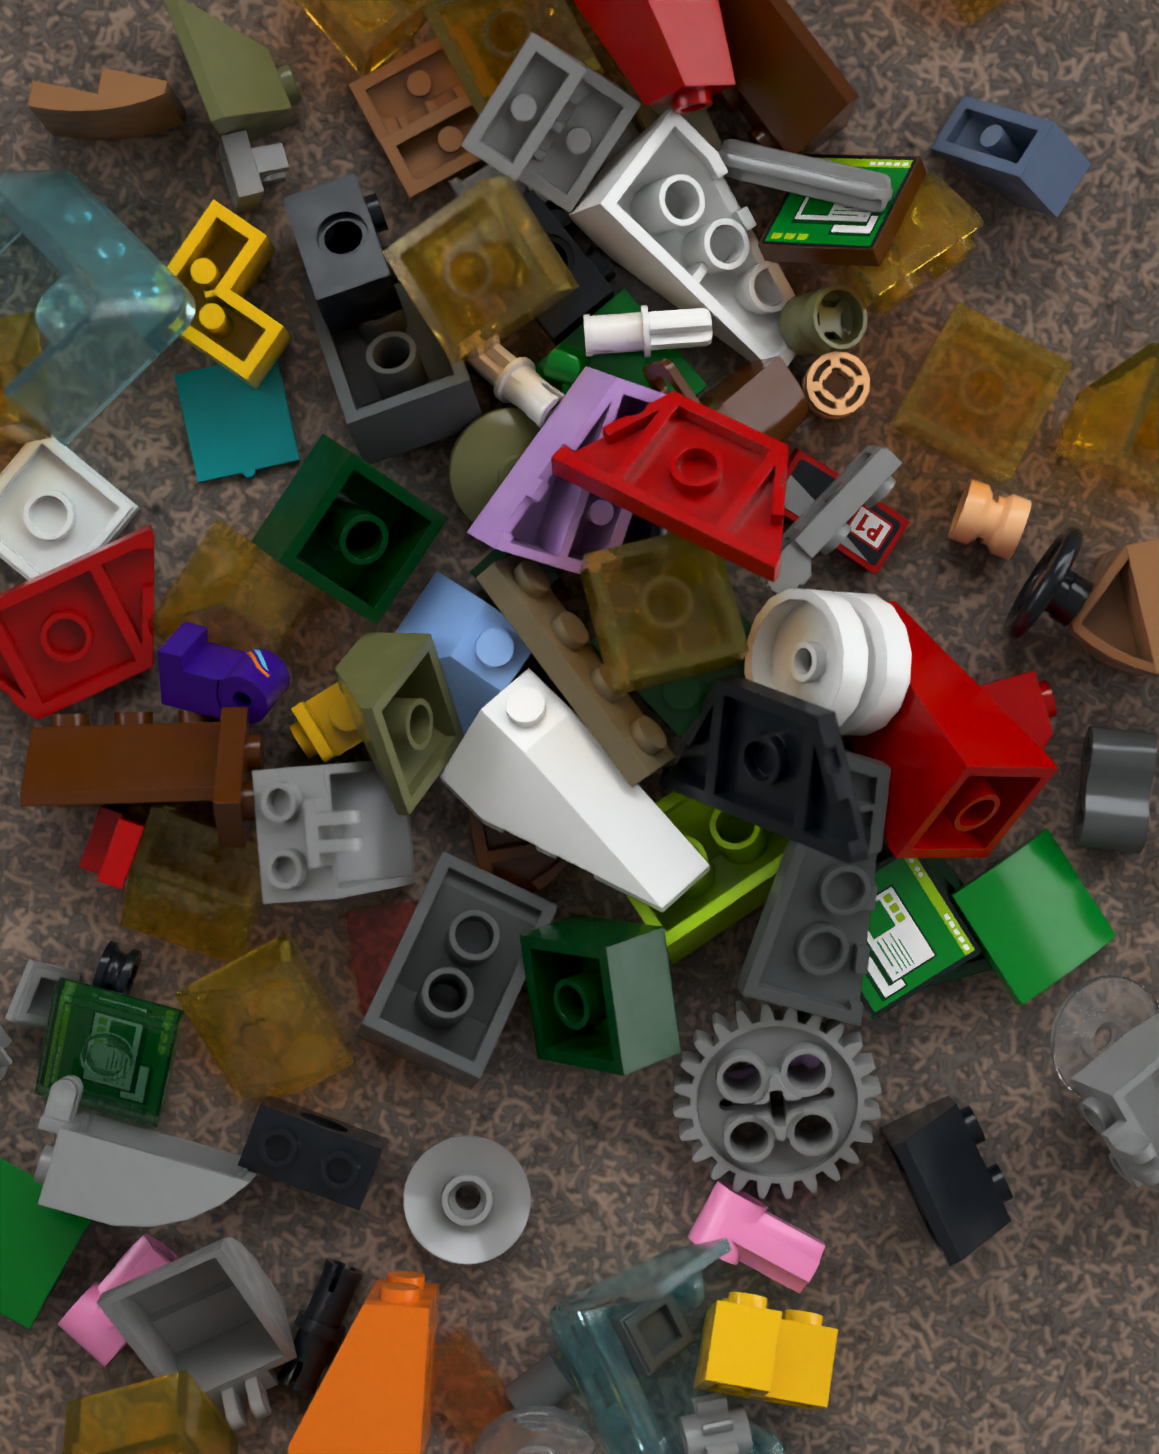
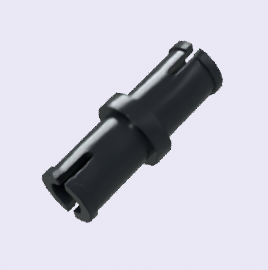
[276,1258,364,1394]

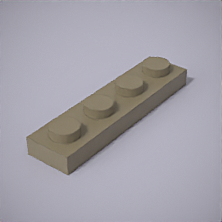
[476,554,675,788]

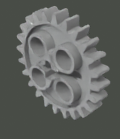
[673,1000,881,1199]

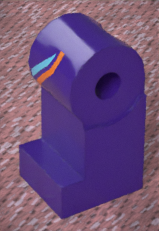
[158,621,291,724]

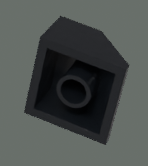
[880,1096,1013,1266]

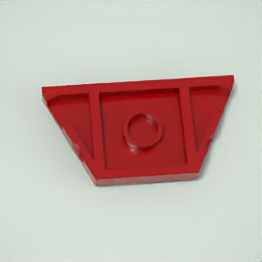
[551,391,789,583]
[0,524,155,721]

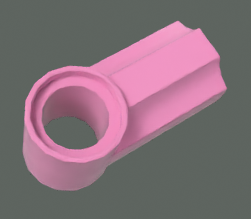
[687,1180,826,1294]
[58,1233,179,1367]

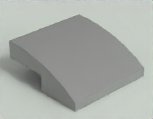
[461,32,642,213]

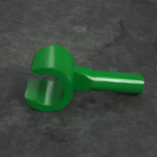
[544,343,590,394]

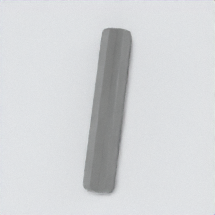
[717,139,893,213]

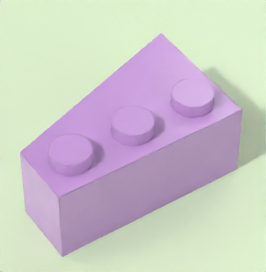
[466,366,667,583]

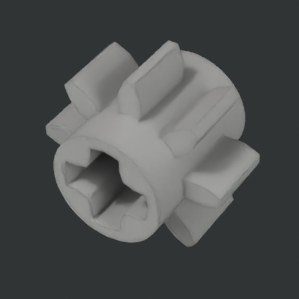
[678,1392,753,1454]

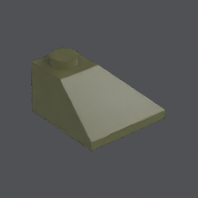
[163,0,303,142]
[335,632,464,816]

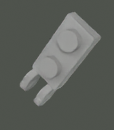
[756,445,902,595]

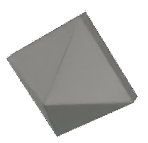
[5,959,82,1031]

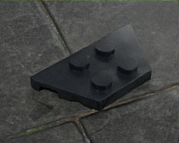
[659,674,869,864]

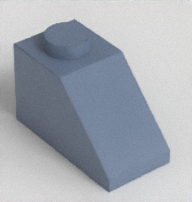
[930,95,1091,218]

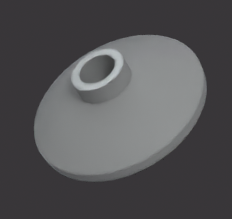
[403,1135,531,1265]

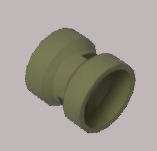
[779,285,868,357]

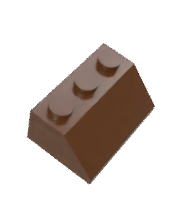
[715,0,859,155]
[20,710,220,807]

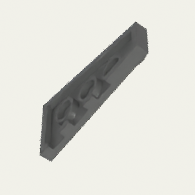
[736,750,891,1026]

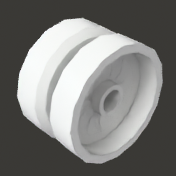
[744,588,912,736]

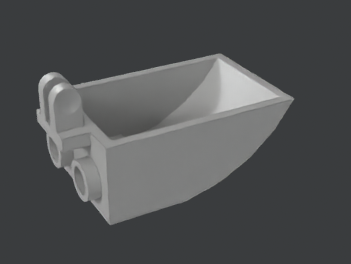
[252,761,415,904]
[1071,1012,1159,1191]
[34,1075,257,1227]
[97,1237,297,1431]

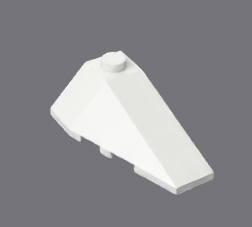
[568,108,796,367]
[440,668,710,913]

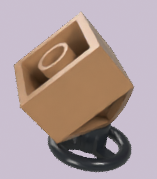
[1004,527,1159,677]

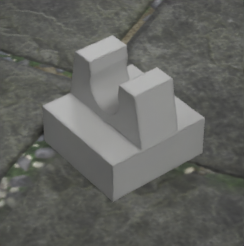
[218,130,289,214]

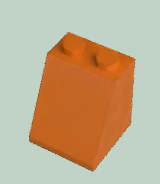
[288,1271,440,1454]

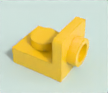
[289,682,363,763]

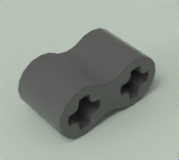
[1073,726,1157,854]

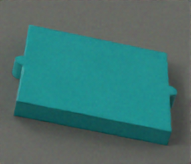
[174,360,301,483]

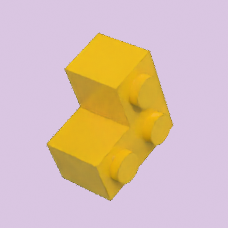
[140,199,292,390]
[693,1292,838,1411]

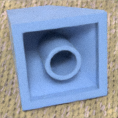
[395,571,533,736]

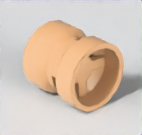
[801,351,870,420]
[948,479,1032,560]

